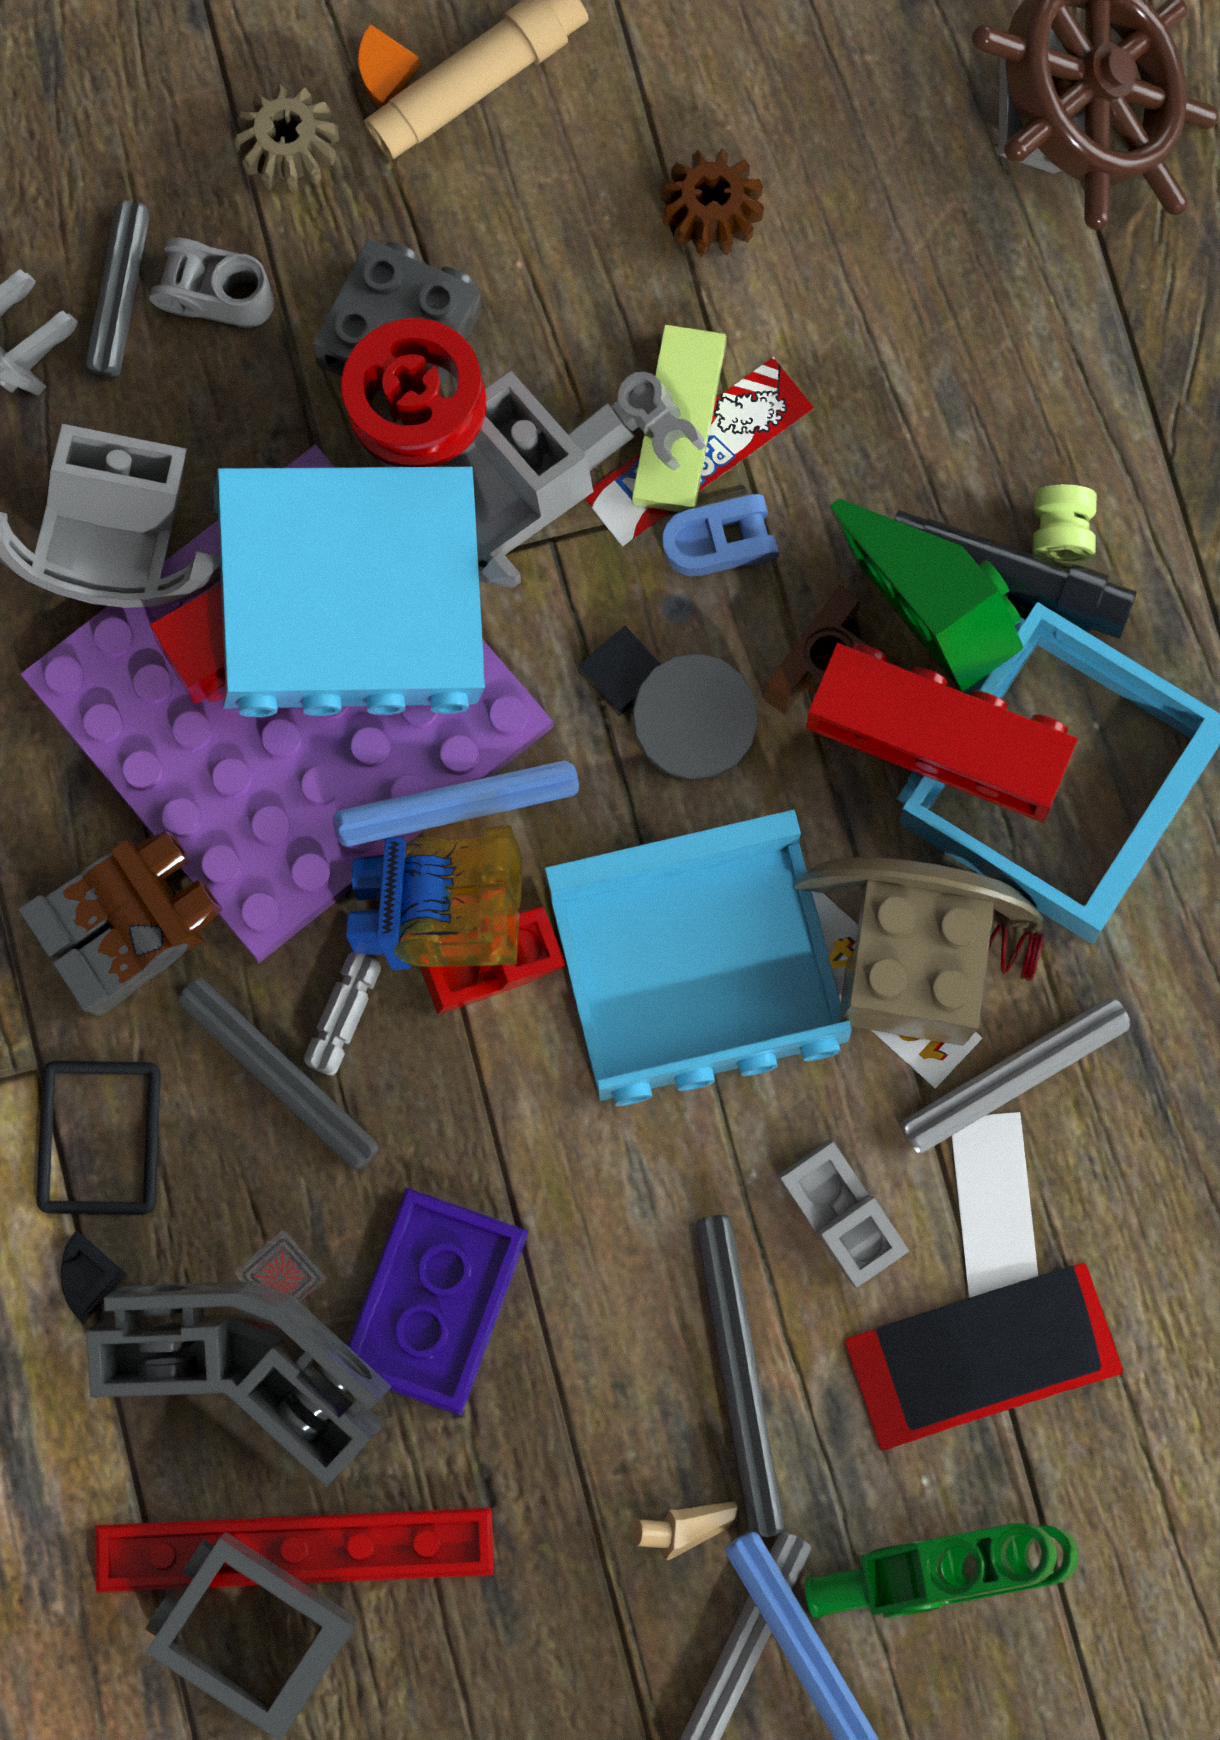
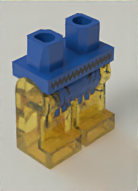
[346,825,523,970]

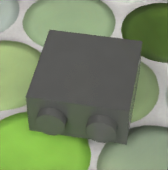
[313,238,482,396]

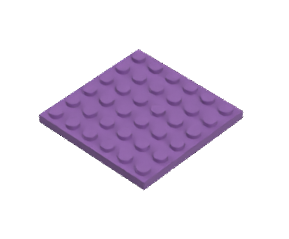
[21,444,553,963]

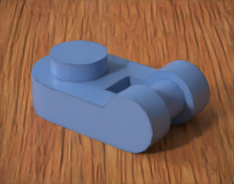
[662,494,780,576]

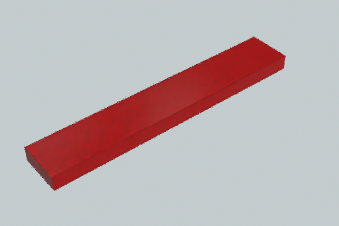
[95,1508,494,1594]

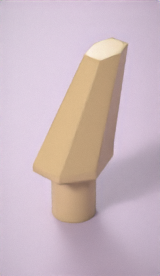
[632,1501,738,1560]

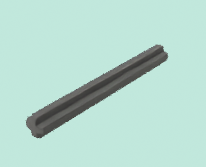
[696,1215,785,1539]

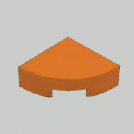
[358,24,420,108]

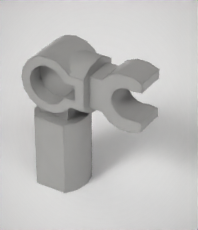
[567,371,705,471]

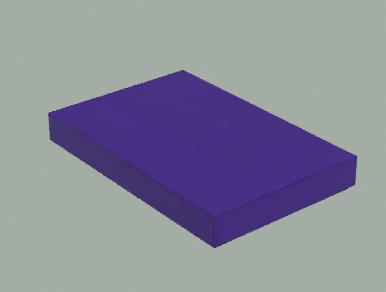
[347,1187,528,1417]

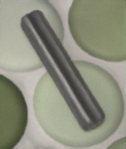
[86,200,150,378]

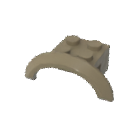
[793,857,1044,1046]

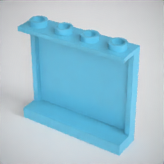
[214,467,485,717]
[545,809,852,1106]

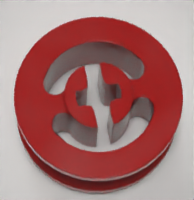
[341,318,487,467]

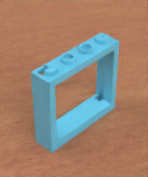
[897,602,1220,945]

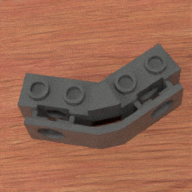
[86,1281,392,1487]

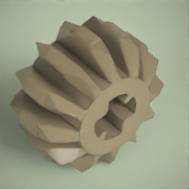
[234,84,340,193]

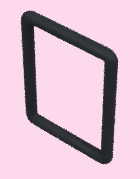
[36,1061,161,1215]

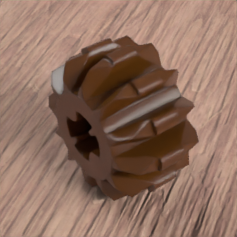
[661,149,764,257]

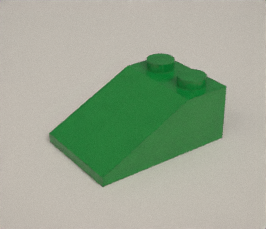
[829,498,1024,692]

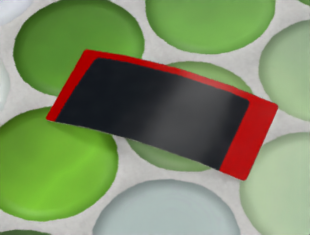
[845,1263,1123,1450]

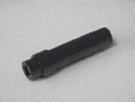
[894,510,1137,639]

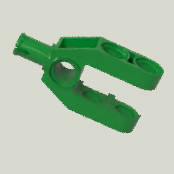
[805,1523,1078,1619]

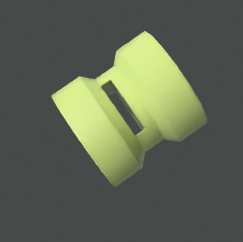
[1032,484,1097,564]

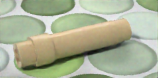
[364,0,589,160]

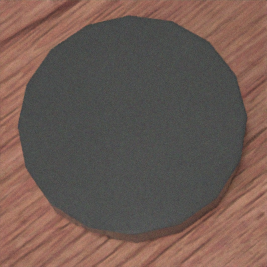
[630,653,758,781]

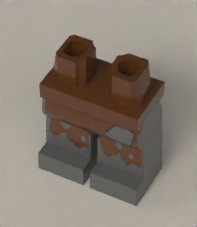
[18,831,222,1016]

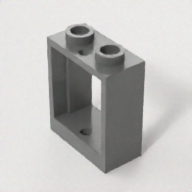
[145,1531,358,1740]

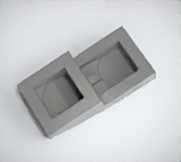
[776,1140,909,1288]

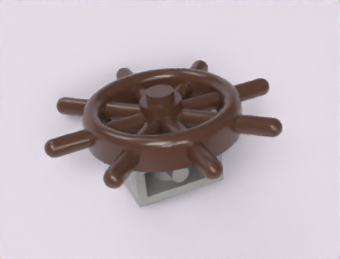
[971,0,1219,230]

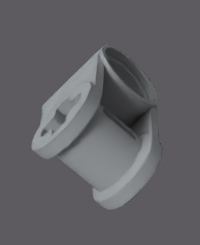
[149,237,274,329]

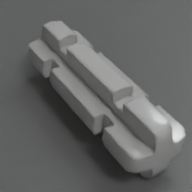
[304,951,381,1075]

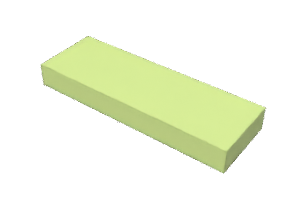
[632,325,726,512]

